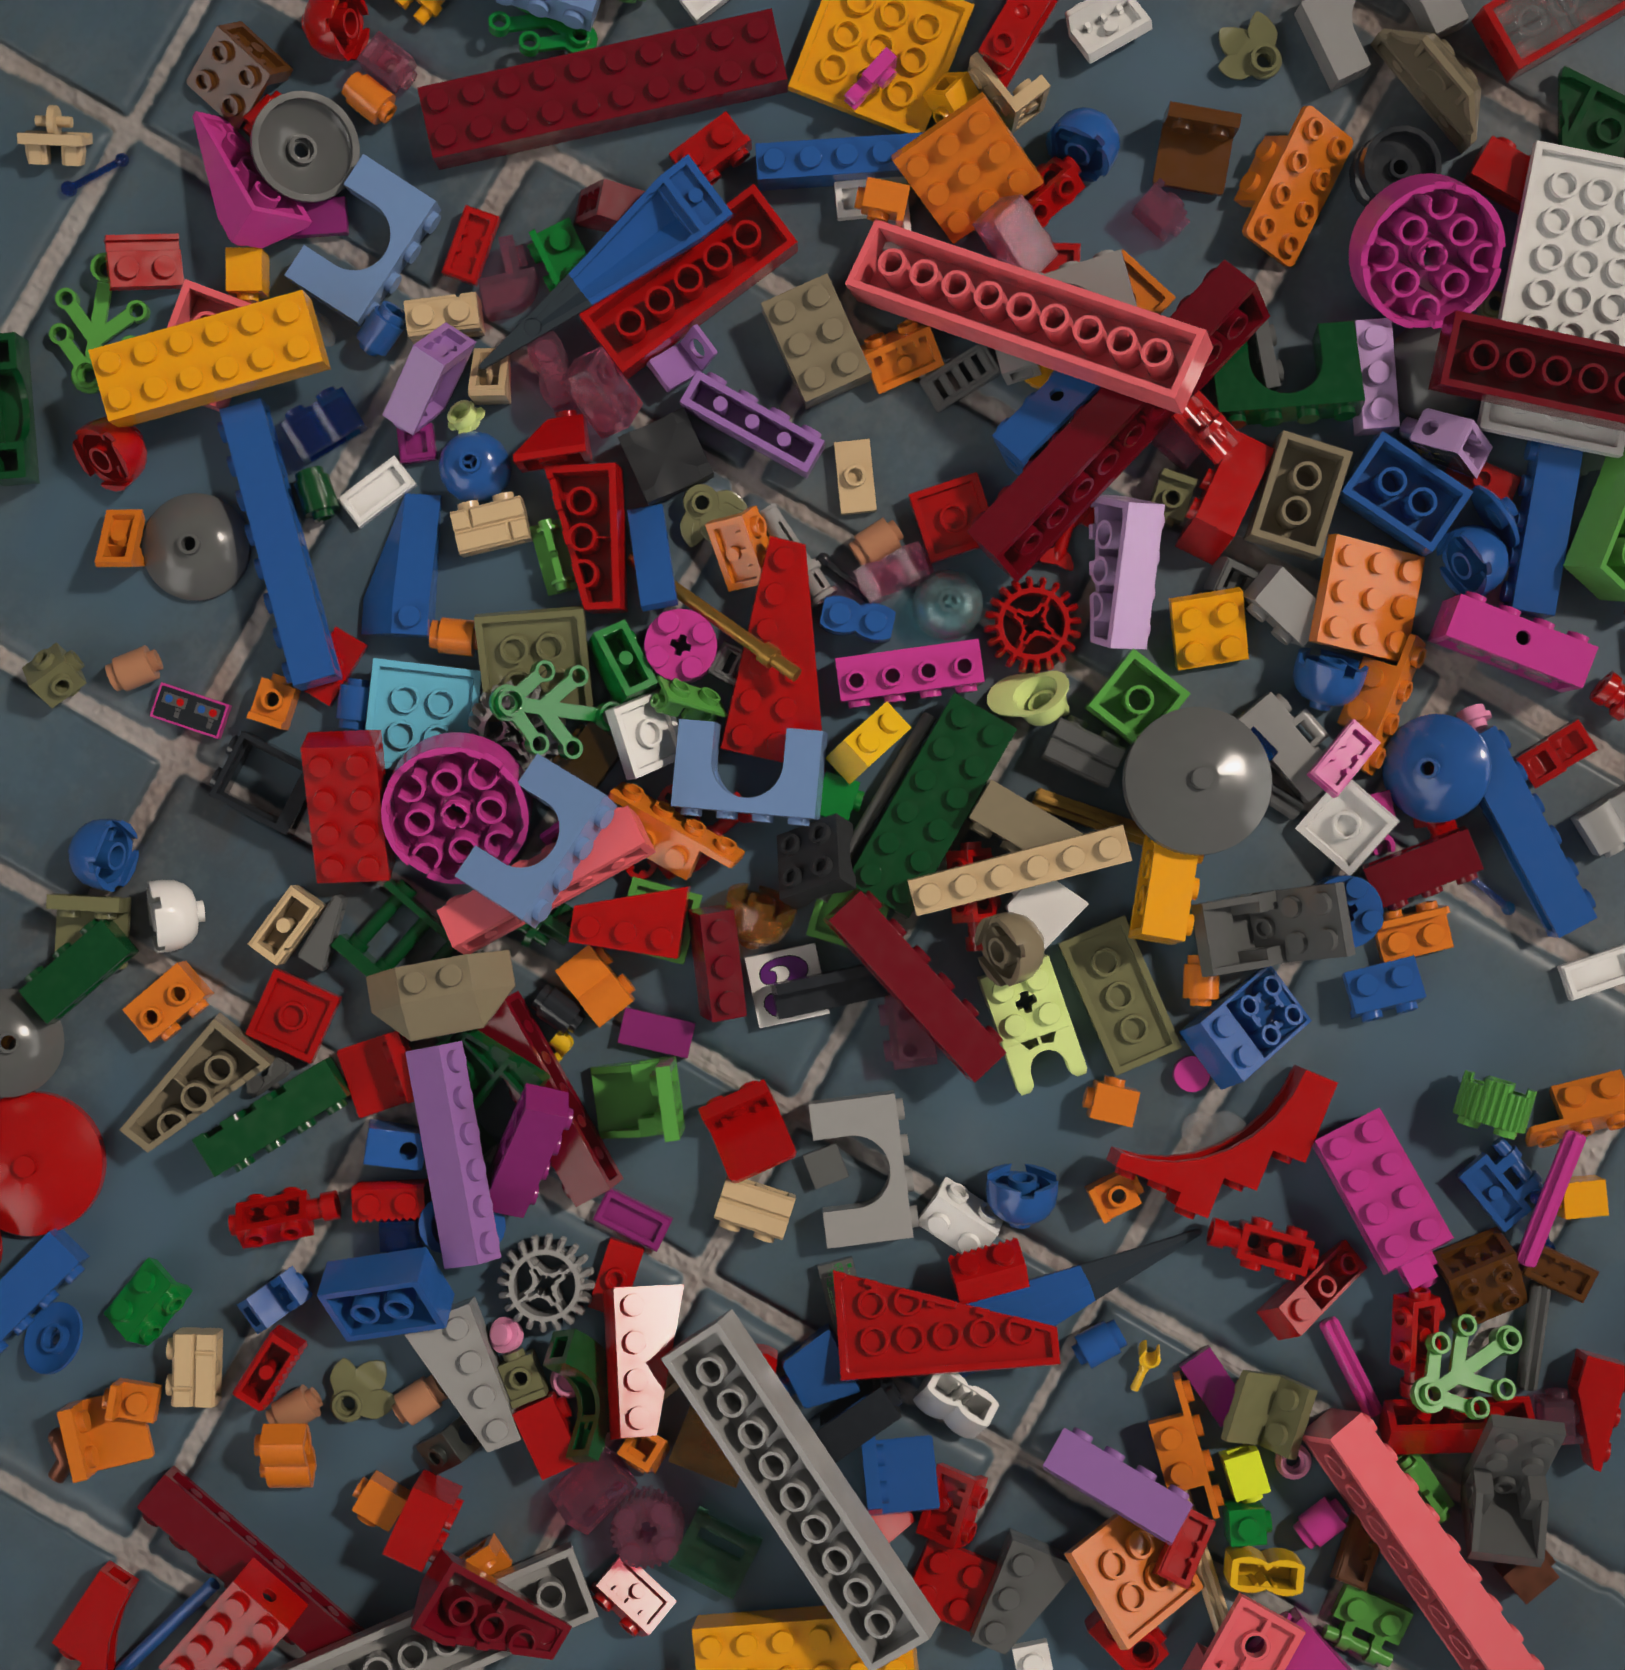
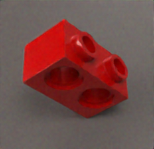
[1084,1609,1169,1670]

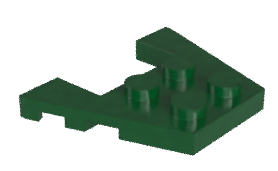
[436,1029,551,1160]

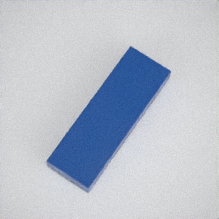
[627,504,678,612]

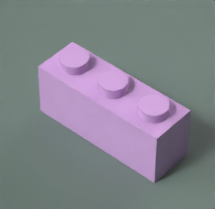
[1353,318,1400,436]

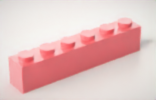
[436,805,656,955]

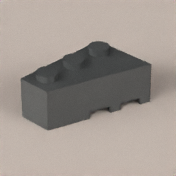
[970,1528,1076,1655]

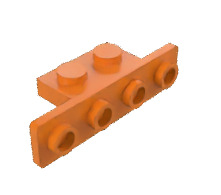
[1337,634,1427,776]
[608,782,745,880]
[1525,1069,1625,1148]
[1148,1371,1225,1519]

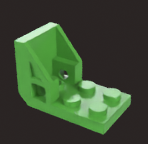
[590,1056,686,1142]

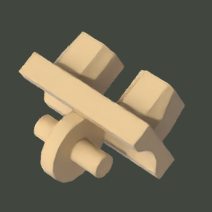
[17,105,93,166]

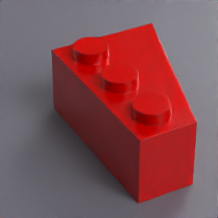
[1175,430,1275,565]

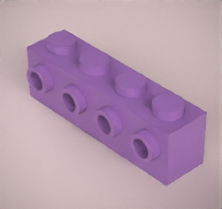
[680,370,825,479]
[1043,1427,1193,1546]

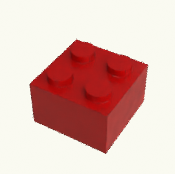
[382,1469,464,1572]

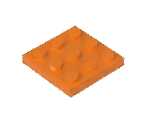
[891,92,1044,244]
[1309,534,1425,663]
[1064,1513,1204,1650]

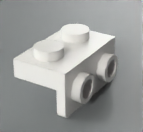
[1065,0,1153,64]
[918,1177,1003,1254]

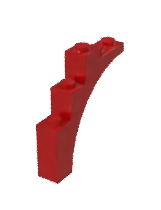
[1106,1065,1338,1220]
[52,1560,139,1670]

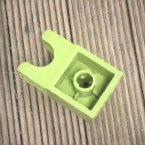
[977,954,1087,1096]

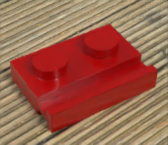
[104,233,184,291]

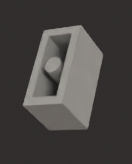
[1243,563,1316,647]

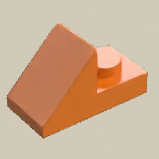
[94,509,146,567]

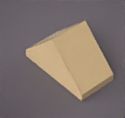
[468,348,511,405]

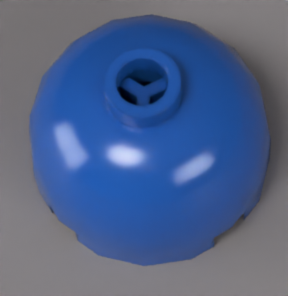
[1045,107,1120,182]
[439,431,512,504]
[1436,524,1509,596]
[1293,647,1368,711]
[68,819,139,892]
[986,1164,1058,1229]

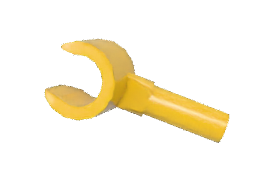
[548,1032,574,1062]
[1130,1340,1161,1392]

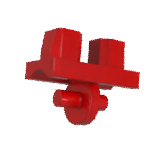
[1170,390,1243,464]

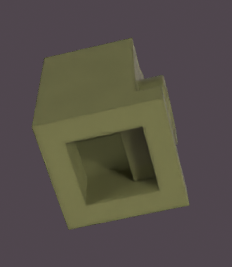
[1150,468,1198,528]
[497,1347,550,1409]

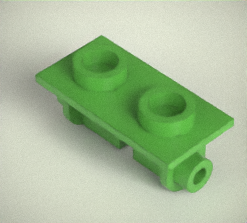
[530,518,578,596]
[650,675,728,722]
[1397,1454,1455,1523]

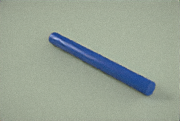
[115,1577,220,1670]

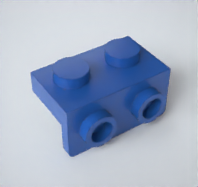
[1342,955,1427,1023]

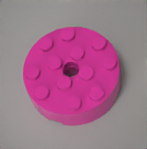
[1349,173,1506,329]
[381,732,533,884]

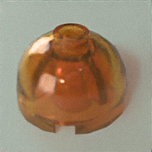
[724,883,797,949]

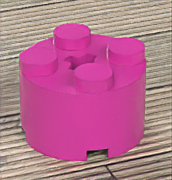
[644,609,719,684]

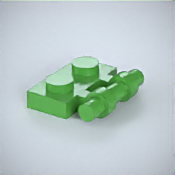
[1321,1583,1414,1667]

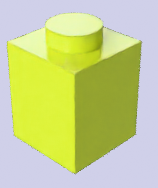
[1218,1444,1271,1504]

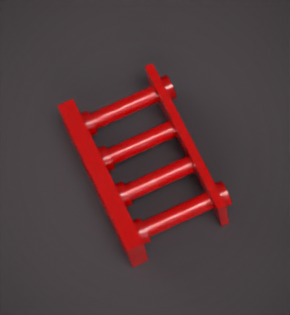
[978,0,1059,89]

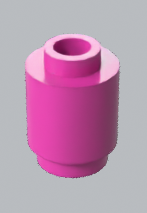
[1293,1496,1349,1549]

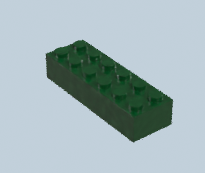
[853,693,1017,919]

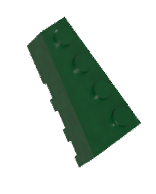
[192,1057,351,1177]

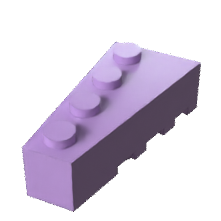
[1089,495,1165,649]

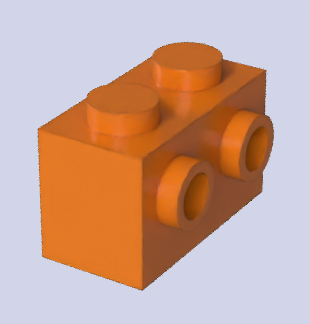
[122,961,214,1043]

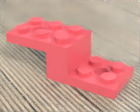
[1181,1592,1306,1670]

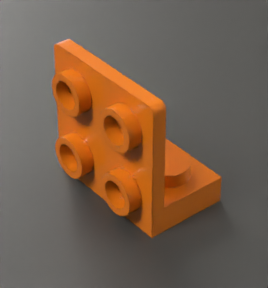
[57,1395,155,1483]

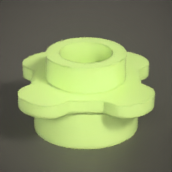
[447,400,485,434]

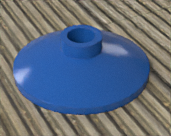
[1471,485,1520,548]
[24,1302,83,1375]

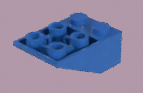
[1179,966,1312,1090]

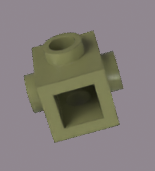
[22,642,87,708]

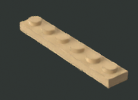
[908,824,1132,916]

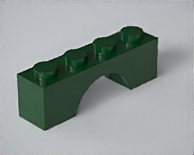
[0,332,40,486]

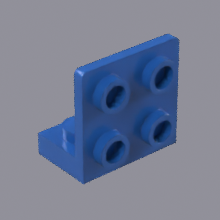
[861,1435,940,1516]

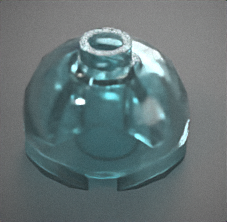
[911,569,984,641]

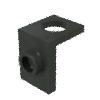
[416,1415,482,1476]

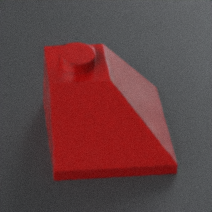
[513,410,593,473]

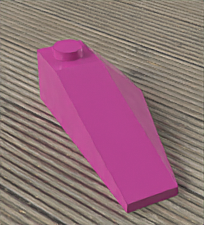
[192,111,312,249]

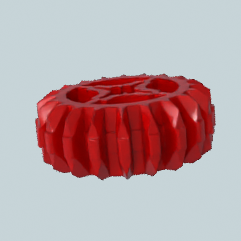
[984,576,1082,674]

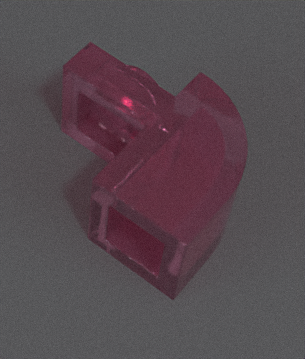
[478,235,539,322]
[853,541,936,604]

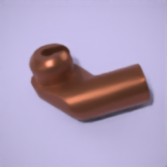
[48,1427,70,1483]

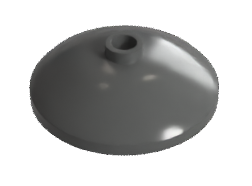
[250,91,360,203]
[1394,327,1481,420]
[142,493,251,601]
[0,989,65,1097]

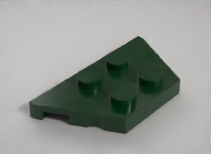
[1558,66,1625,158]

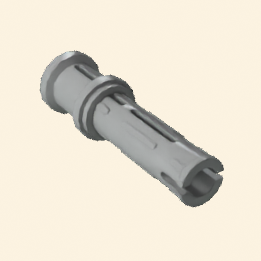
[759,503,838,608]

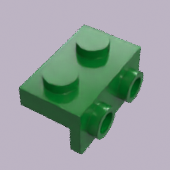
[104,1257,193,1346]

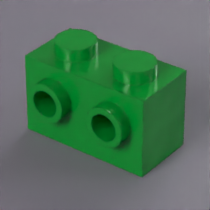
[588,619,658,704]

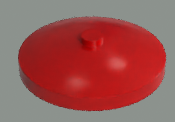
[0,1091,107,1236]

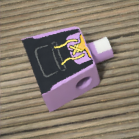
[1399,408,1493,479]

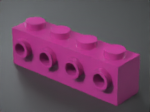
[835,639,985,709]

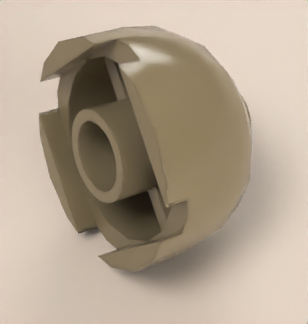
[975,912,1045,987]

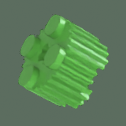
[1453,1070,1537,1140]

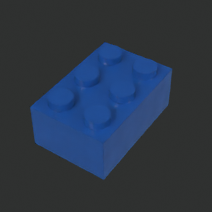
[1338,431,1473,557]
[317,1247,455,1342]

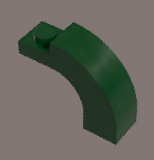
[543,1329,610,1463]

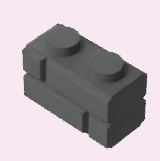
[1040,715,1126,788]

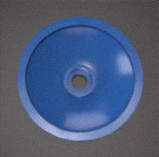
[1382,714,1492,823]

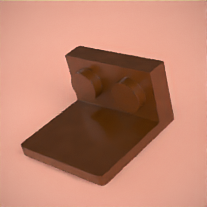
[186,21,294,130]
[1152,101,1242,196]
[1433,1226,1528,1330]

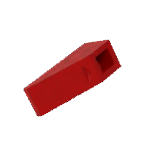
[1256,1239,1368,1340]
[1567,1348,1625,1472]

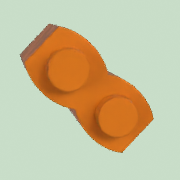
[555,945,636,1028]
[254,1423,317,1488]

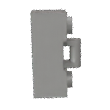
[1237,692,1329,803]

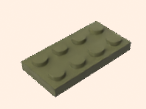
[1057,915,1182,1076]

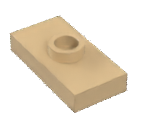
[834,439,877,515]

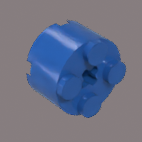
[1314,875,1384,947]

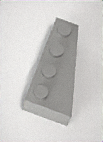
[404,1296,522,1453]

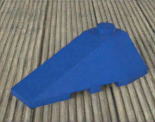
[361,493,442,639]

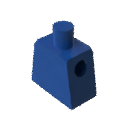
[363,1118,425,1171]
[779,1323,860,1409]

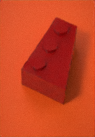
[568,886,691,959]

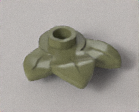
[1218,11,1282,80]
[680,484,748,547]
[330,1358,396,1422]

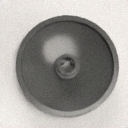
[1122,707,1272,856]

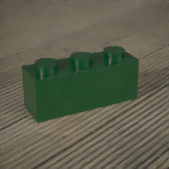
[19,919,139,1024]

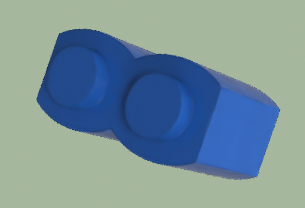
[820,596,896,643]

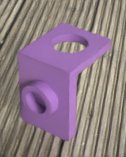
[647,324,718,392]

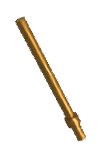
[626,552,802,681]

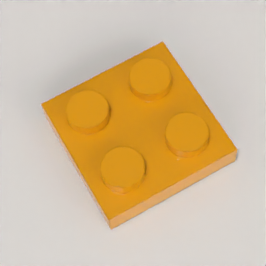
[1169,587,1249,671]

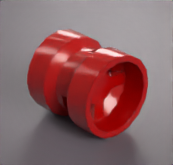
[1589,671,1625,721]

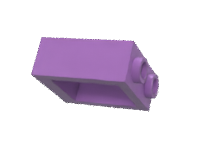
[382,322,476,435]

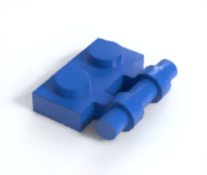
[1456,1137,1544,1232]

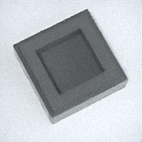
[803,1142,849,1189]

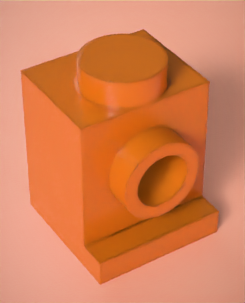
[854,177,910,228]
[246,673,301,730]
[1084,1172,1144,1224]
[617,1435,670,1474]

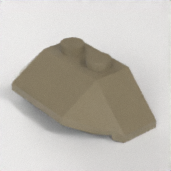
[1370,28,1481,154]
[366,950,516,1041]

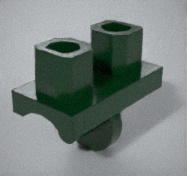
[516,903,573,949]

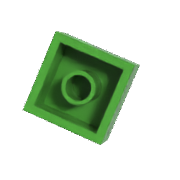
[1084,648,1191,746]

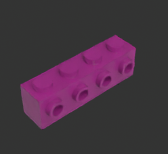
[486,1083,573,1218]

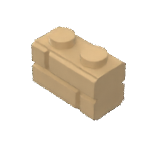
[404,292,485,344]
[450,492,533,558]
[248,885,327,965]
[714,1175,796,1243]
[165,1327,223,1408]

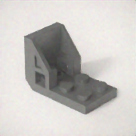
[1191,882,1356,977]
[1460,1414,1567,1567]

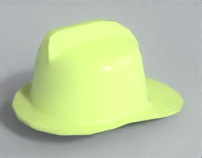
[987,671,1069,726]

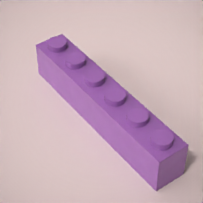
[405,1041,501,1269]

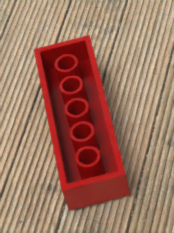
[579,184,798,380]

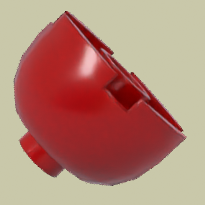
[301,0,370,61]
[72,417,147,492]

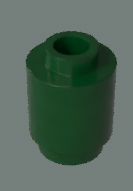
[294,466,340,523]

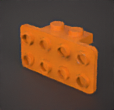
[1234,106,1353,267]

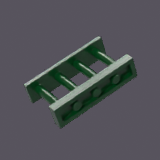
[331,879,485,1041]

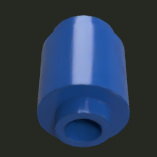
[356,301,406,357]
[336,678,370,730]
[1071,1319,1128,1369]

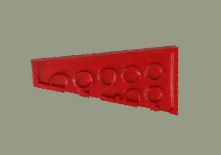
[720,536,826,772]
[833,1270,1061,1381]

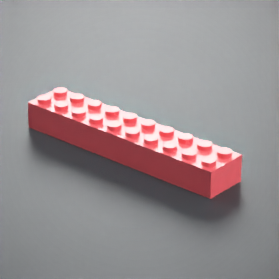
[845,219,1213,415]
[1302,1408,1545,1670]

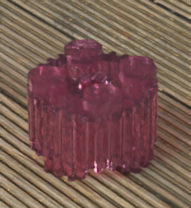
[610,1485,685,1569]

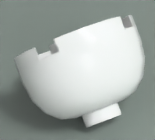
[147,880,205,953]

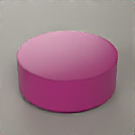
[1173,1055,1210,1092]

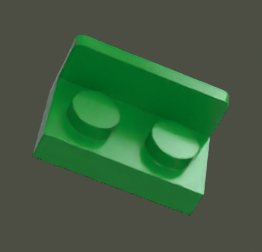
[527,217,587,292]

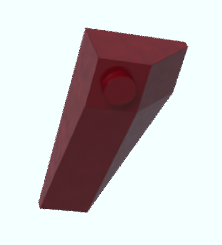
[410,1548,572,1660]

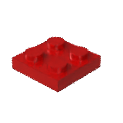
[908,472,989,564]
[245,968,342,1064]
[912,1539,997,1632]

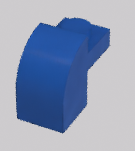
[237,1265,313,1334]

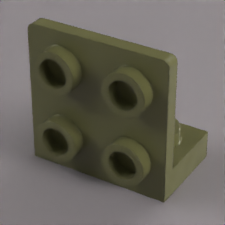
[46,893,132,969]
[1221,1370,1318,1460]

